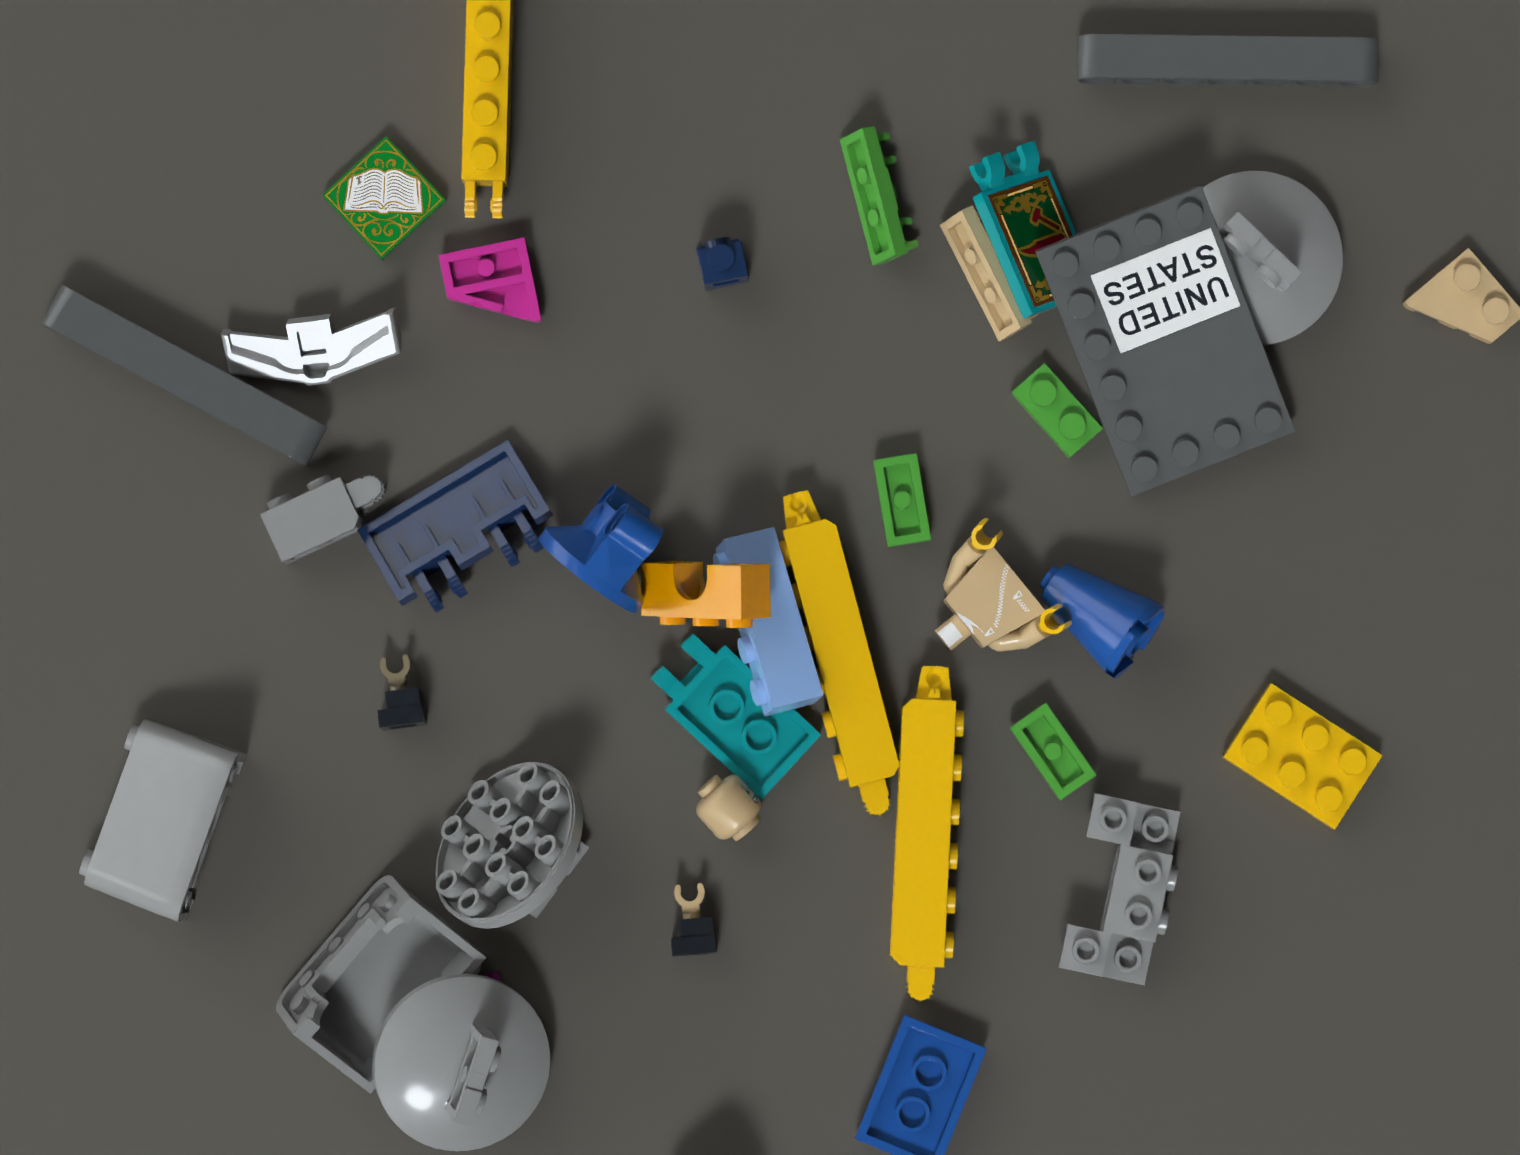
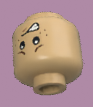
[696,775,761,841]

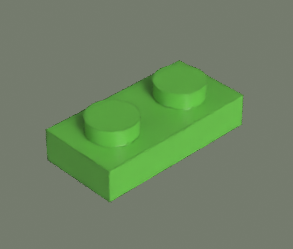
[1011,363,1103,459]
[873,453,931,548]
[1009,703,1096,800]

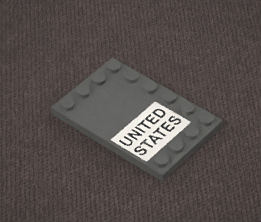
[1035,185,1295,497]

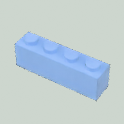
[713,527,823,716]

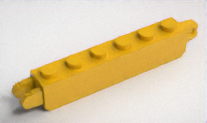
[461,0,514,218]
[779,490,900,816]
[890,666,964,1002]

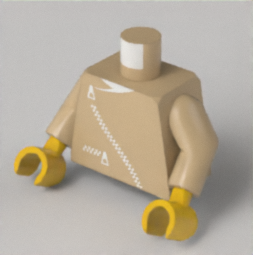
[935,518,1072,652]

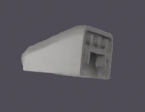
[79,719,247,922]
[276,875,486,1094]

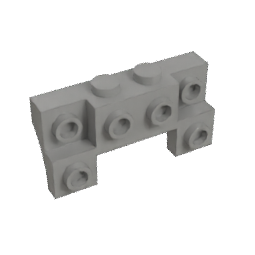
[1058,793,1181,986]

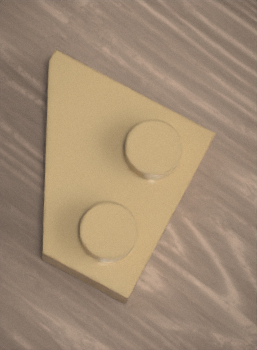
[1402,248,1520,344]

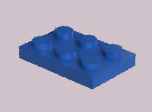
[855,1014,987,1155]

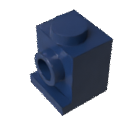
[696,237,748,291]

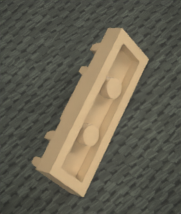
[940,205,1038,342]

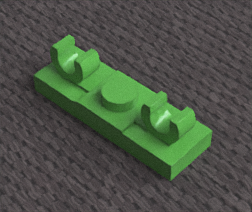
[840,126,919,266]

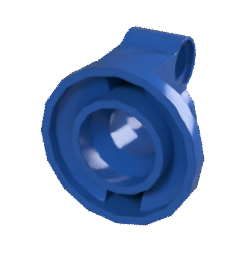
[538,484,663,613]

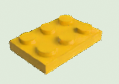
[1222,683,1383,829]

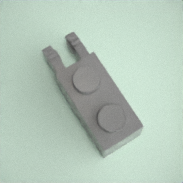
[260,474,386,565]

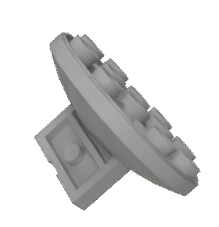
[1203,171,1343,346]
[435,762,589,929]
[372,974,550,1151]

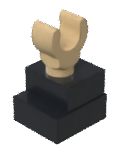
[671,883,717,957]

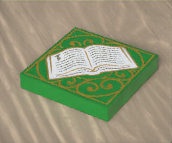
[322,136,447,261]

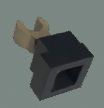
[377,654,427,731]

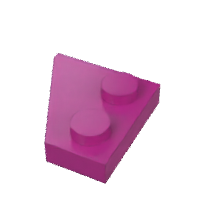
[438,237,542,323]

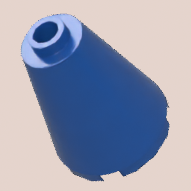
[1040,564,1166,679]

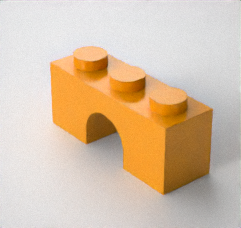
[641,561,771,628]

